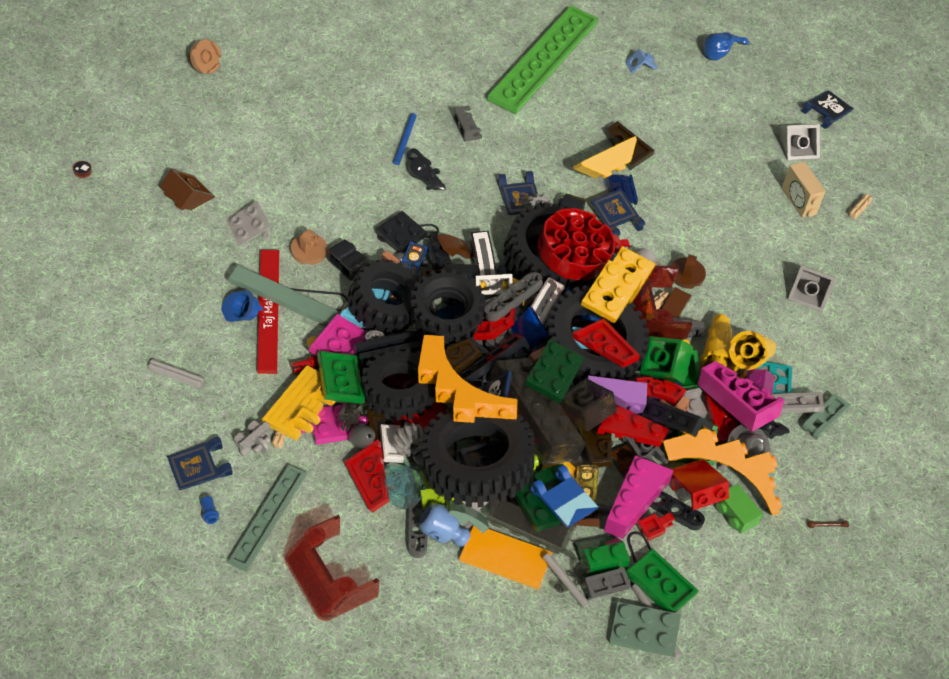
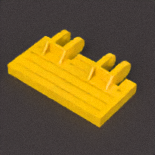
[262,366,336,441]

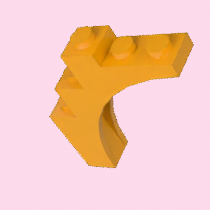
[418,335,517,423]
[663,429,782,515]

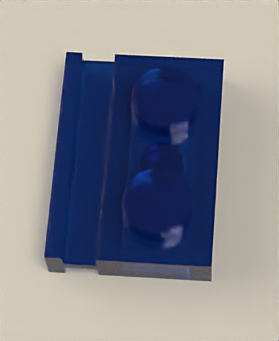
[606,174,638,205]

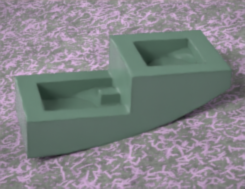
[446,501,489,533]

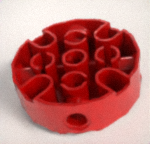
[537,208,615,281]

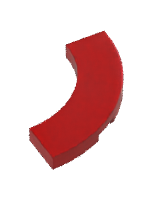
[630,377,687,406]

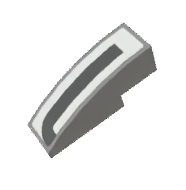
[523,277,565,332]

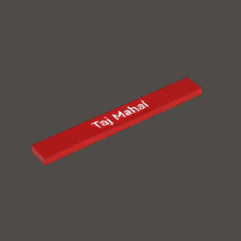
[257,250,280,374]

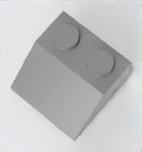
[780,124,820,160]
[788,265,836,312]

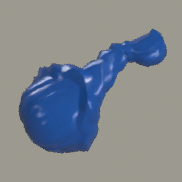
[703,32,749,61]

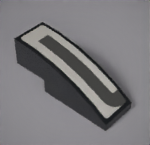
[469,231,496,276]

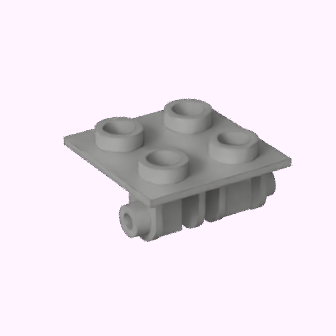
[227,201,271,246]

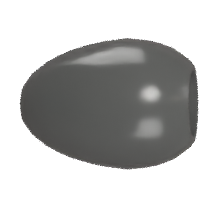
[349,424,375,448]

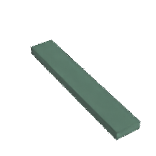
[228,265,340,327]
[228,464,307,572]

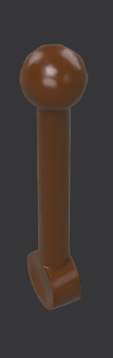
[807,521,849,528]

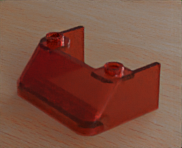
[633,266,693,340]
[285,514,380,621]

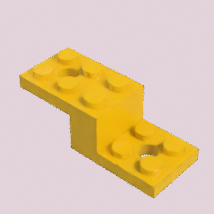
[581,246,655,323]

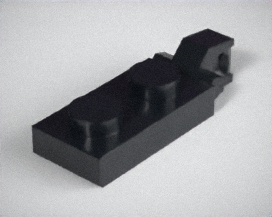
[426,231,452,269]

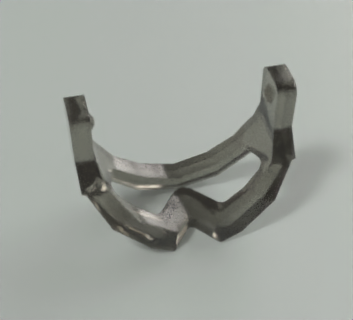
[553,560,590,593]

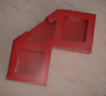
[473,308,515,340]

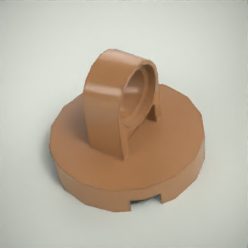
[188,39,221,74]
[291,229,328,265]

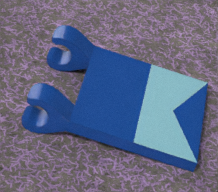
[531,465,598,528]

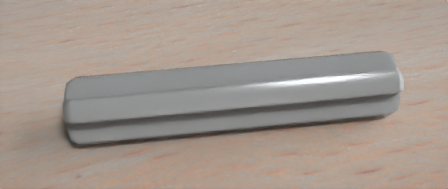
[148,359,204,388]

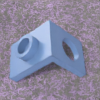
[625,49,658,73]

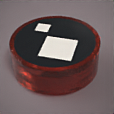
[73,161,92,178]

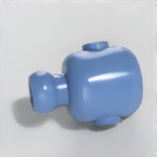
[419,503,471,547]

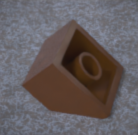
[159,169,215,210]

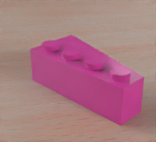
[698,361,785,432]
[604,455,674,539]

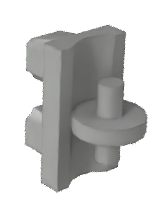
[234,420,271,457]

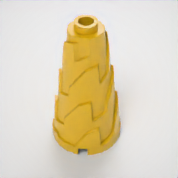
[700,314,739,373]
[729,331,776,370]

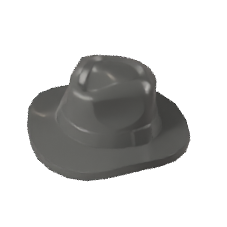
[726,425,770,472]

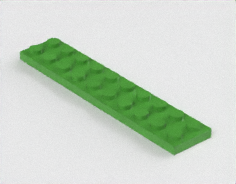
[487,5,599,114]

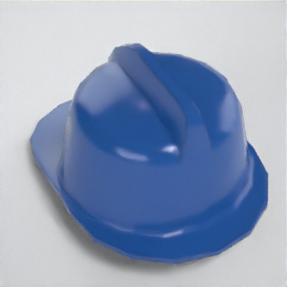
[221,291,263,322]

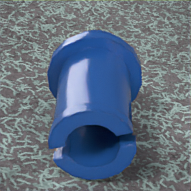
[200,496,219,524]

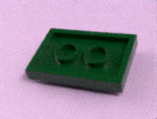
[524,339,585,403]

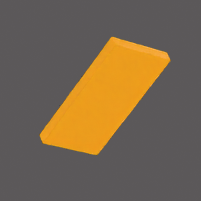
[459,525,552,590]

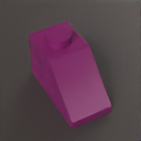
[737,369,775,395]

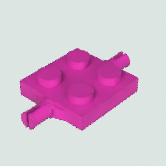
[299,404,366,445]

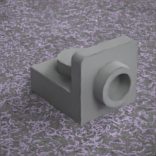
[685,388,708,417]

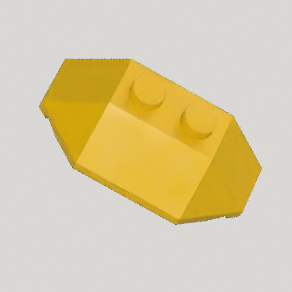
[573,136,637,179]

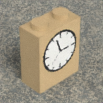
[782,161,825,218]

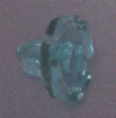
[386,468,425,509]

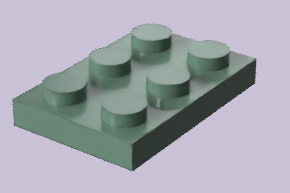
[609,602,681,657]

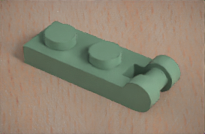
[802,394,850,440]

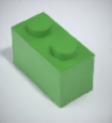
[715,484,763,534]

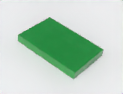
[317,351,365,404]
[626,548,699,613]

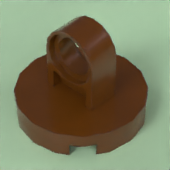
[669,254,706,289]

